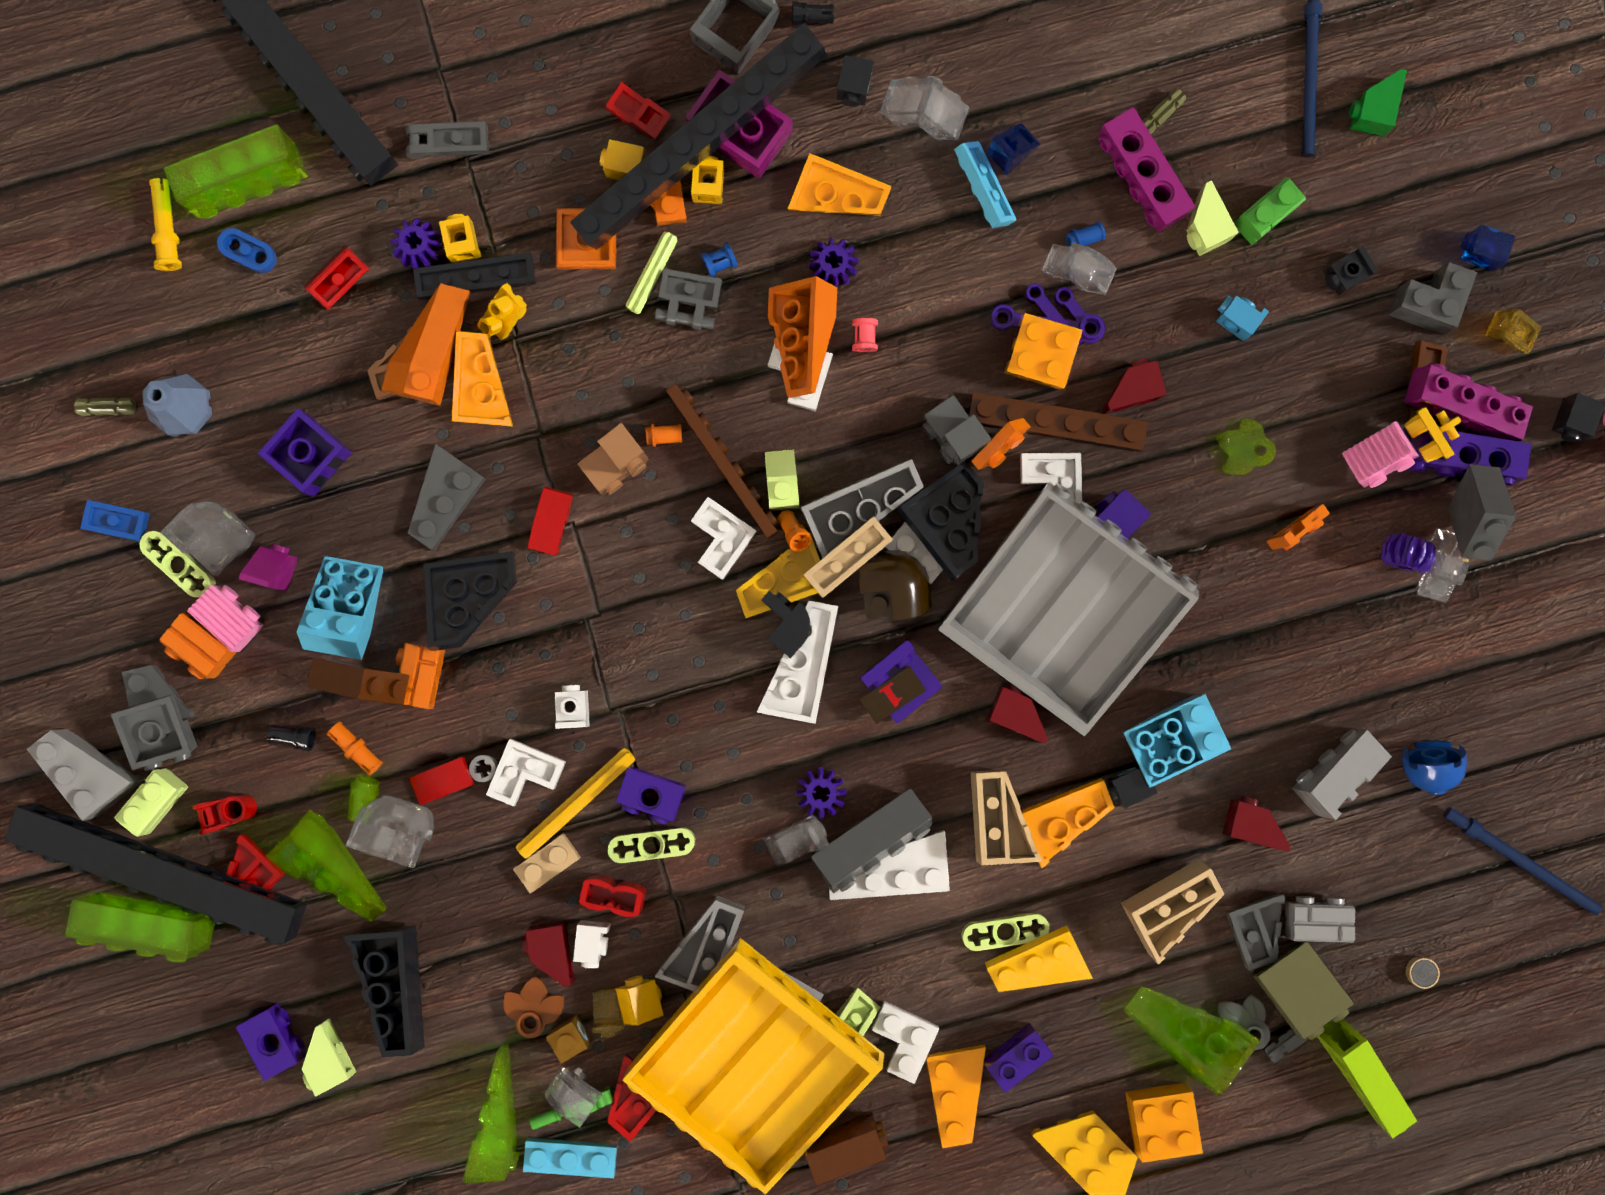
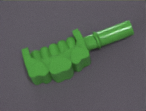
[529,1085,614,1130]

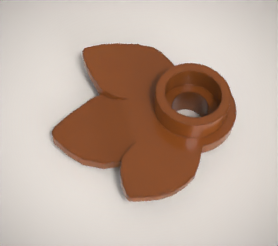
[503,976,564,1038]

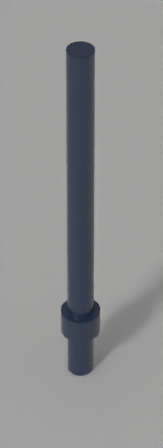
[1302,0,1323,157]
[1443,807,1602,915]

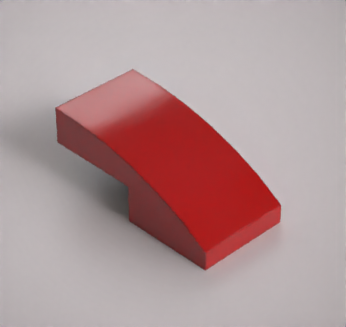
[604,82,671,140]
[527,487,574,556]
[410,757,475,806]

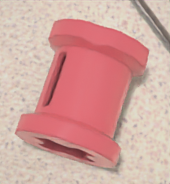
[852,318,878,352]

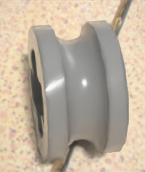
[469,755,498,782]

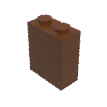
[307,657,409,705]
[805,1113,889,1186]

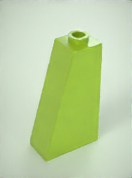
[1317,1019,1417,1139]

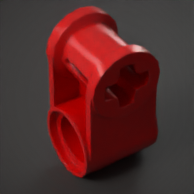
[192,794,257,835]

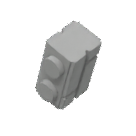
[1285,896,1355,943]

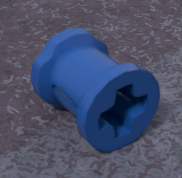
[701,242,738,277]

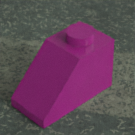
[239,544,298,591]

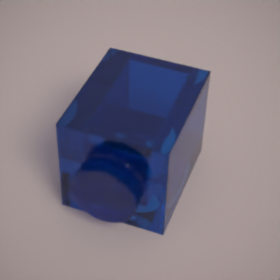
[1461,225,1515,271]

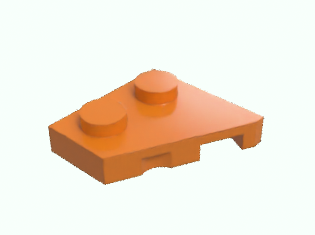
[1266,504,1330,551]

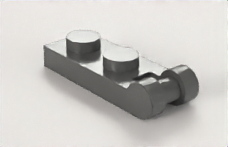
[405,121,489,159]

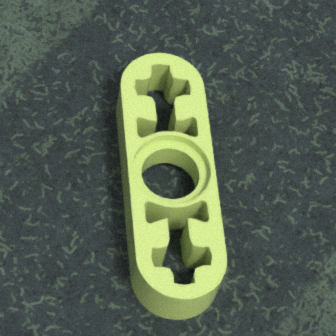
[140,531,216,598]
[608,827,695,863]
[961,912,1050,951]

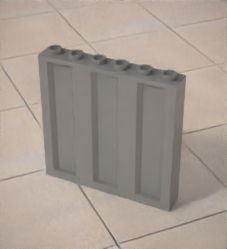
[938,482,1199,736]

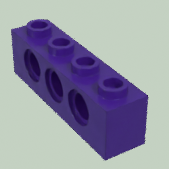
[1403,428,1531,486]

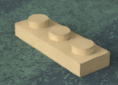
[803,517,893,598]

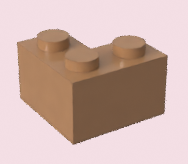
[577,423,649,496]

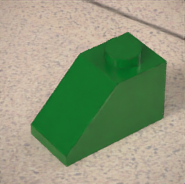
[1349,69,1407,137]

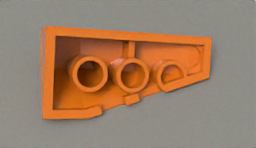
[768,276,837,398]
[381,283,470,406]

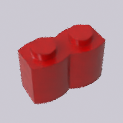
[579,875,647,917]

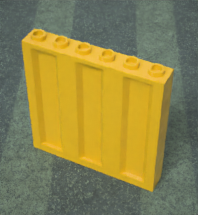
[622,938,884,1195]

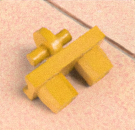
[477,283,527,340]
[1404,407,1461,463]

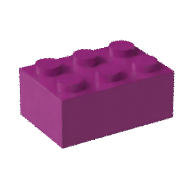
[685,70,793,179]

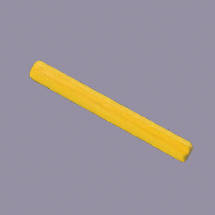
[516,748,636,859]

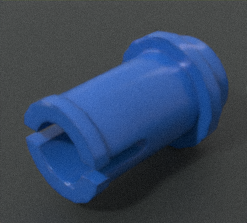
[1066,222,1106,252]

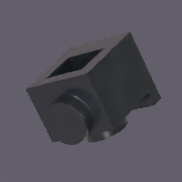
[1323,246,1378,296]

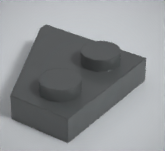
[122,665,195,719]
[1226,893,1285,971]

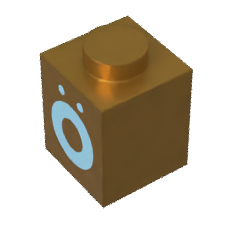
[546,1014,592,1064]

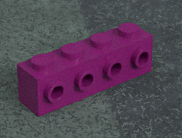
[1404,363,1533,441]

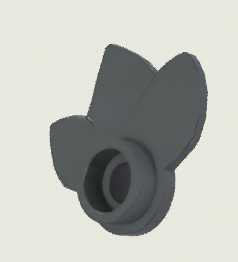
[1212,994,1270,1050]

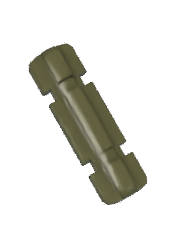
[1142,88,1186,134]
[74,397,136,416]

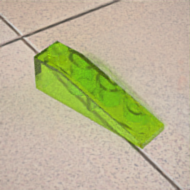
[266,810,387,922]
[1124,986,1260,1096]
[463,1044,520,1184]

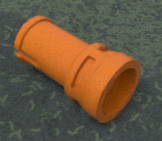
[777,510,812,552]

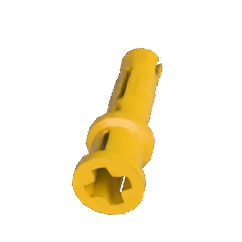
[149,178,182,271]

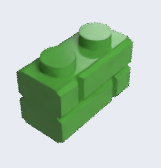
[1234,177,1306,245]

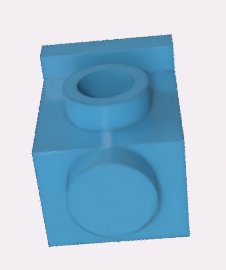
[1216,295,1269,341]

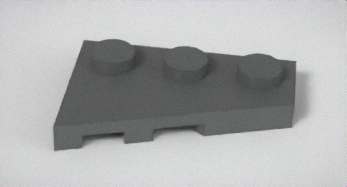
[408,444,486,551]

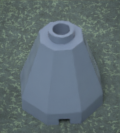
[142,374,212,437]

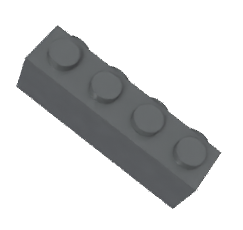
[811,788,932,894]

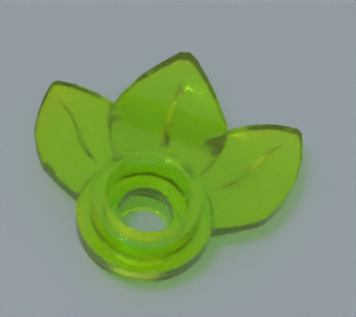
[1216,418,1276,476]

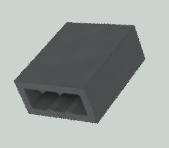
[1447,464,1516,561]

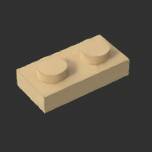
[513,833,581,894]

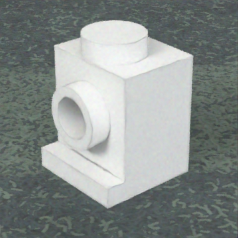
[555,685,590,729]
[573,920,611,968]

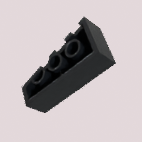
[344,925,425,1057]

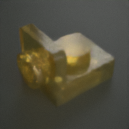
[1485,310,1542,353]
[592,989,626,1038]

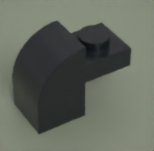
[761,591,810,659]

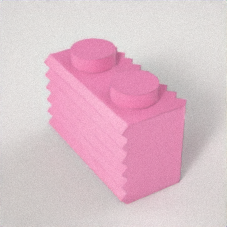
[1342,421,1419,488]
[187,585,264,652]

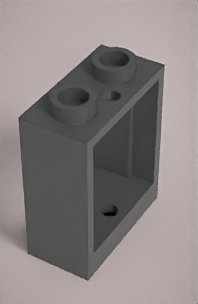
[690,0,779,75]

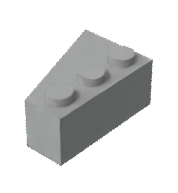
[27,729,145,821]
[1292,729,1392,820]
[655,895,745,991]

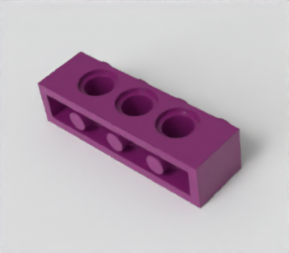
[1098,107,1196,233]

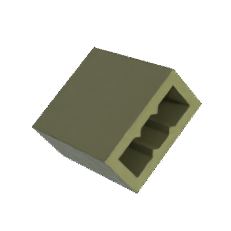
[1253,942,1354,1040]

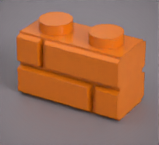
[159,613,237,679]
[396,643,445,709]

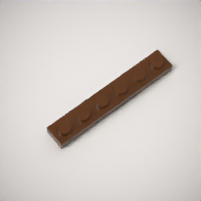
[666,384,779,540]
[968,392,1148,452]

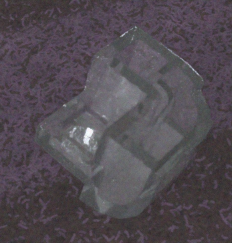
[161,501,255,576]
[346,795,434,868]

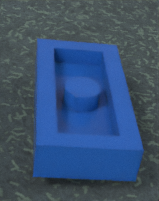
[80,500,150,541]

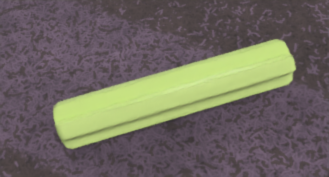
[626,231,677,314]

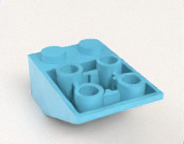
[297,556,383,660]
[1123,694,1231,788]

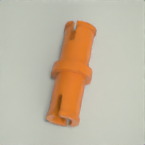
[326,721,383,777]

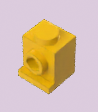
[691,156,724,204]
[439,214,481,263]

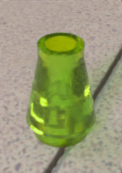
[346,776,380,823]

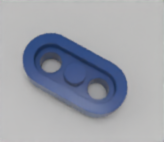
[217,228,277,273]

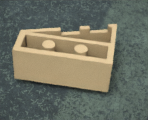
[970,770,1042,865]
[1121,859,1224,965]

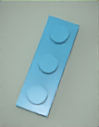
[954,141,1017,228]
[523,1138,617,1179]

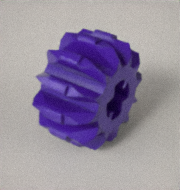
[390,218,443,268]
[808,237,859,289]
[1380,533,1436,573]
[795,767,847,819]

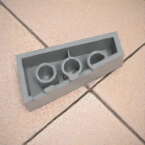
[800,459,924,559]

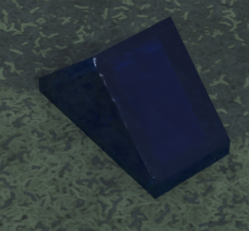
[987,123,1041,175]

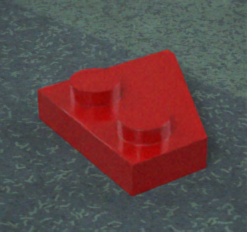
[227,834,286,890]
[607,1054,656,1142]

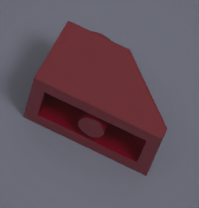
[1102,358,1167,414]
[986,684,1048,744]
[1222,796,1291,852]
[522,921,575,987]

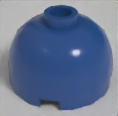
[1402,740,1467,795]

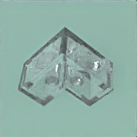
[880,76,970,140]

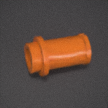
[646,424,683,447]

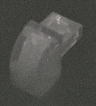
[1041,243,1117,295]
[1415,528,1470,603]
[763,814,829,865]
[545,1067,602,1127]

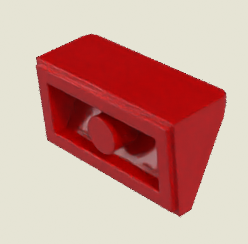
[304,245,369,310]

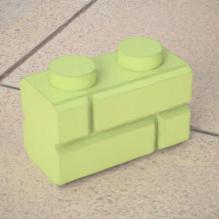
[114,768,188,837]

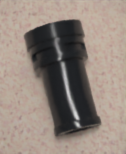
[792,1,834,26]
[267,725,316,751]

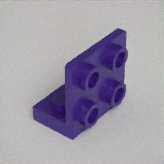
[859,640,942,723]

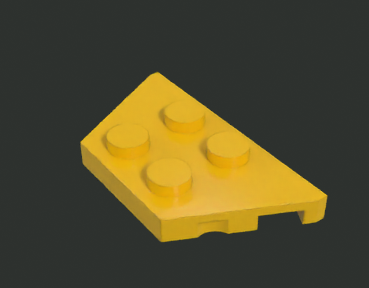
[1031,1110,1138,1195]

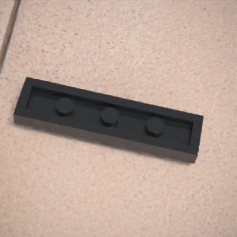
[413,252,536,300]

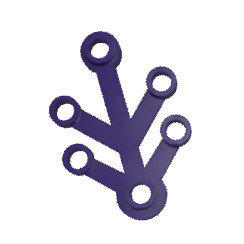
[990,284,1105,345]

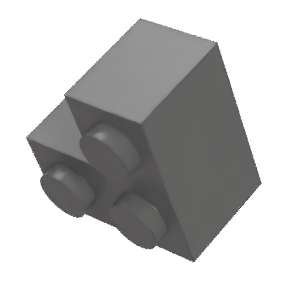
[1388,262,1477,335]
[922,395,991,467]

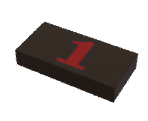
[860,666,926,724]

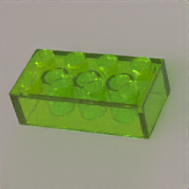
[164,124,308,219]
[65,891,215,962]

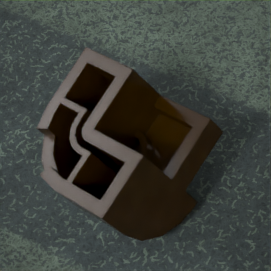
[859,550,932,621]

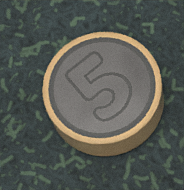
[1406,956,1440,989]

